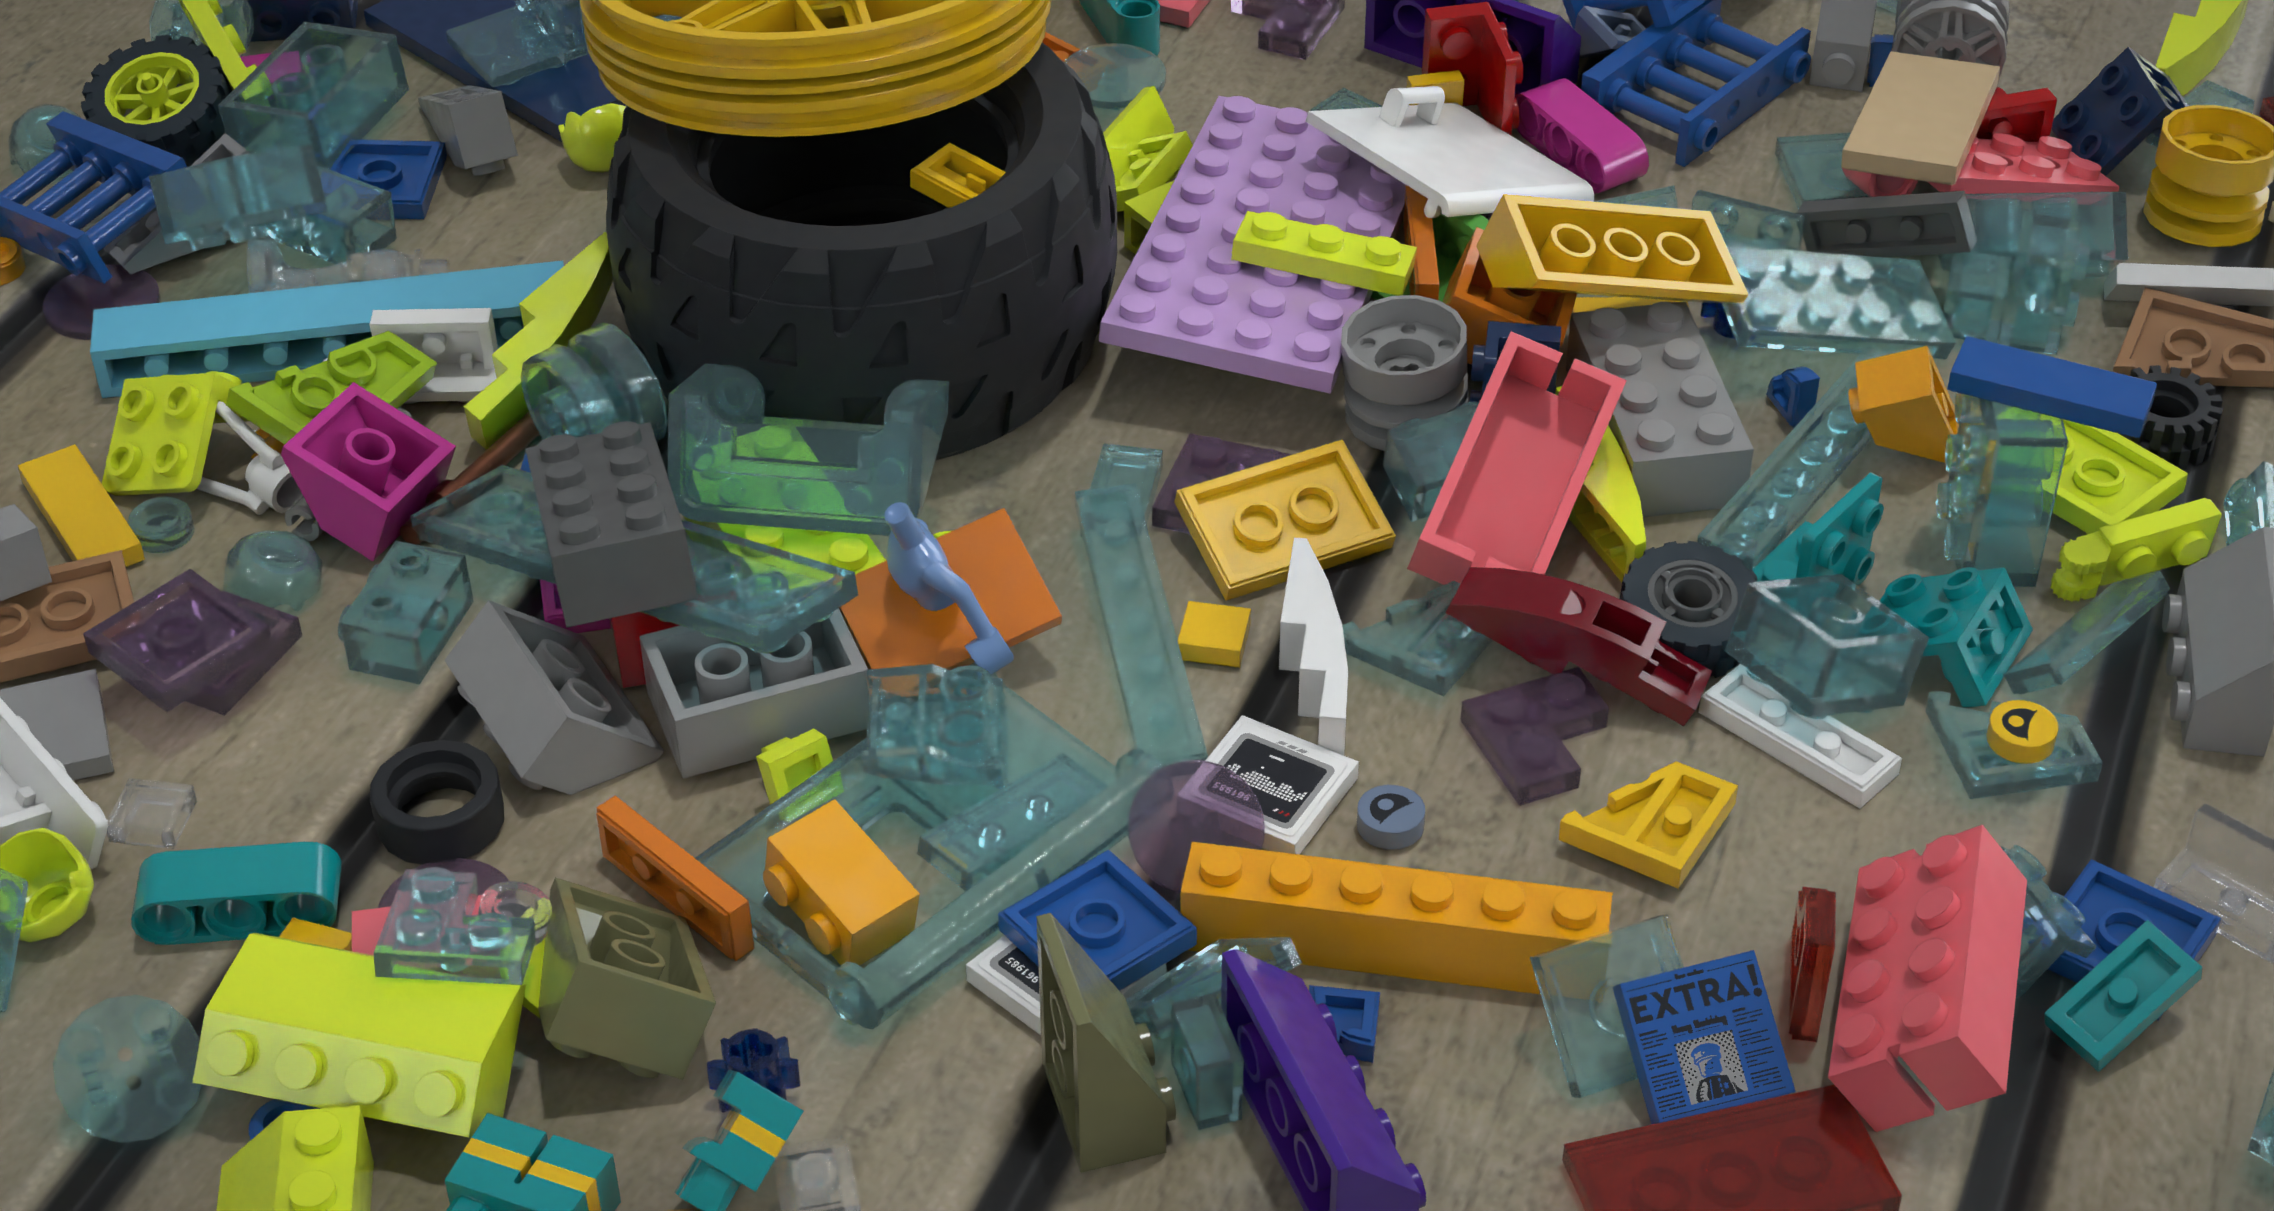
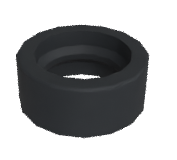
[370,740,504,866]

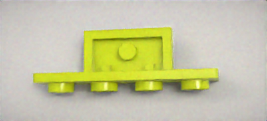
[1103,86,1193,212]

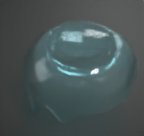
[8,104,81,176]
[223,530,323,621]

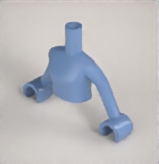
[884,502,1014,678]

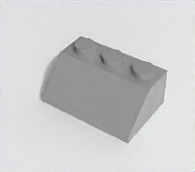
[2162,527,2274,757]
[445,600,664,795]

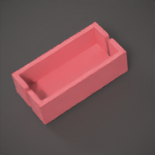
[1407,331,1627,590]
[1828,825,2027,1132]

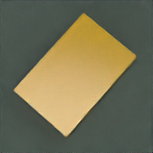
[1174,439,1396,601]

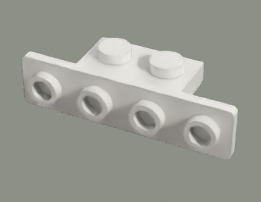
[323,308,556,404]
[0,698,108,869]

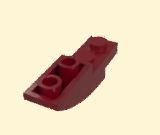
[1445,567,1712,726]

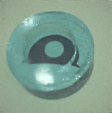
[128,496,195,553]

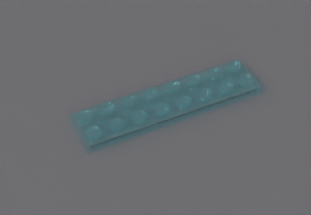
[410,465,859,654]

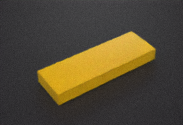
[17,444,145,567]

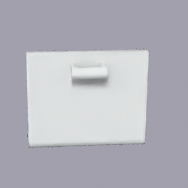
[1305,86,1594,218]

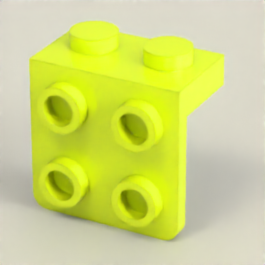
[102,371,249,496]

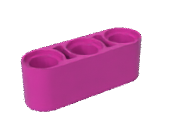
[1515,78,1649,194]

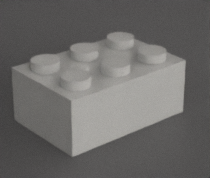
[639,587,873,779]

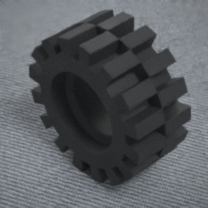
[2118,365,2223,470]

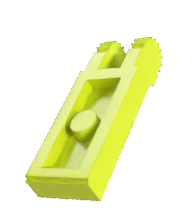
[2050,498,2222,602]

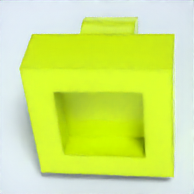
[756,728,842,822]

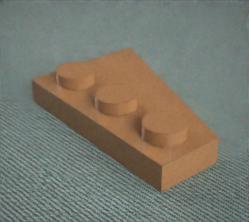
[2113,287,2274,388]

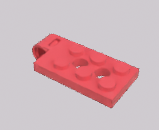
[1842,133,2120,207]

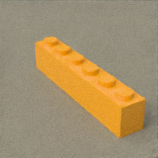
[1180,842,1613,1002]

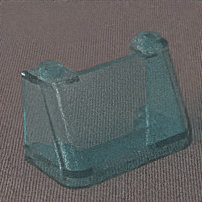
[668,363,949,536]

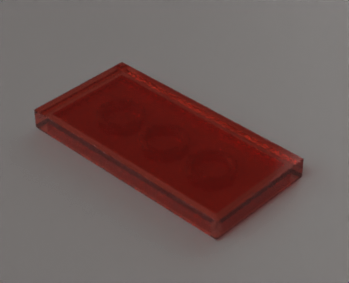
[1562,1084,1902,1211]

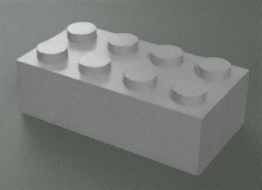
[1566,301,1754,517]

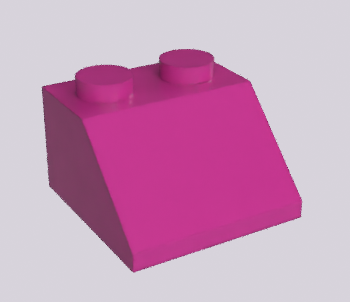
[281,382,456,561]

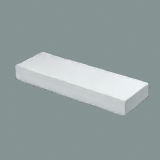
[2104,263,2274,306]
[1699,664,1902,809]

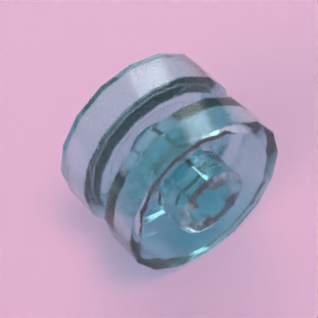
[521,322,668,442]

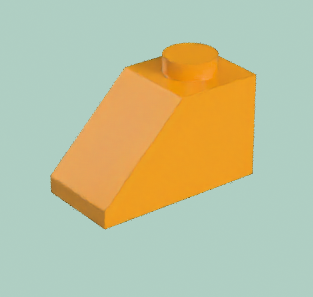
[1848,346,1963,465]

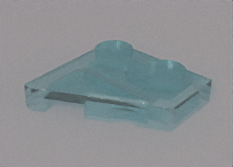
[1342,581,1493,697]
[1925,691,2103,799]
[1126,937,1302,1039]

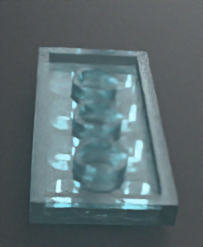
[1722,246,1956,359]

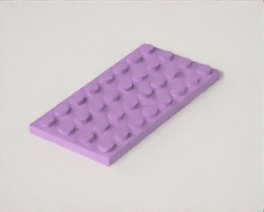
[1099,96,1406,394]

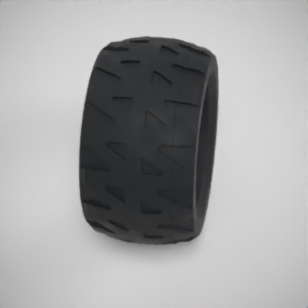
[606,42,1117,469]

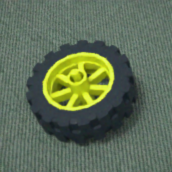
[81,35,234,162]

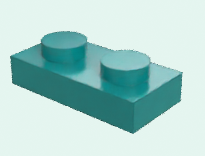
[2044,920,2202,1072]

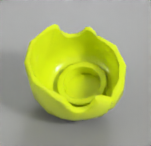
[558,103,626,173]
[0,827,94,942]

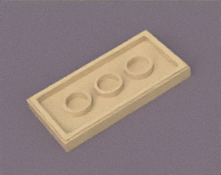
[1841,51,2000,185]

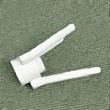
[197,401,303,515]

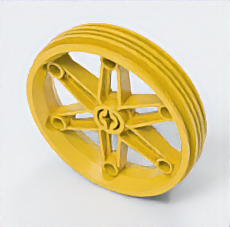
[579,0,1052,137]

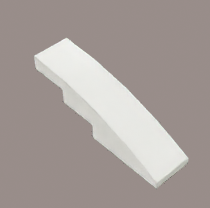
[1279,538,1348,755]

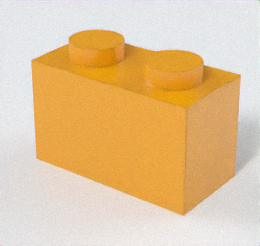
[763,799,920,973]

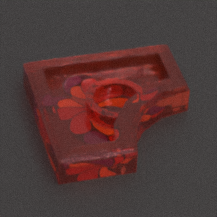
[1789,887,1836,1042]

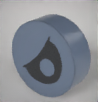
[1357,785,1425,850]

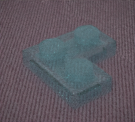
[374,867,536,985]

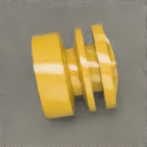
[2143,105,2274,247]

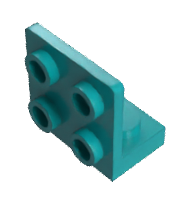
[1752,472,1884,635]
[1845,567,2033,708]

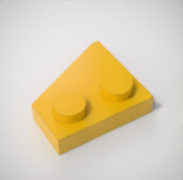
[1559,761,1738,889]

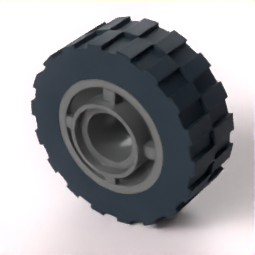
[1619,541,1764,678]

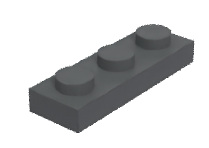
[1796,191,1978,261]

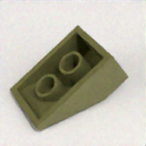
[538,877,716,1080]
[1036,913,1176,1173]

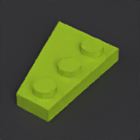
[226,331,437,444]

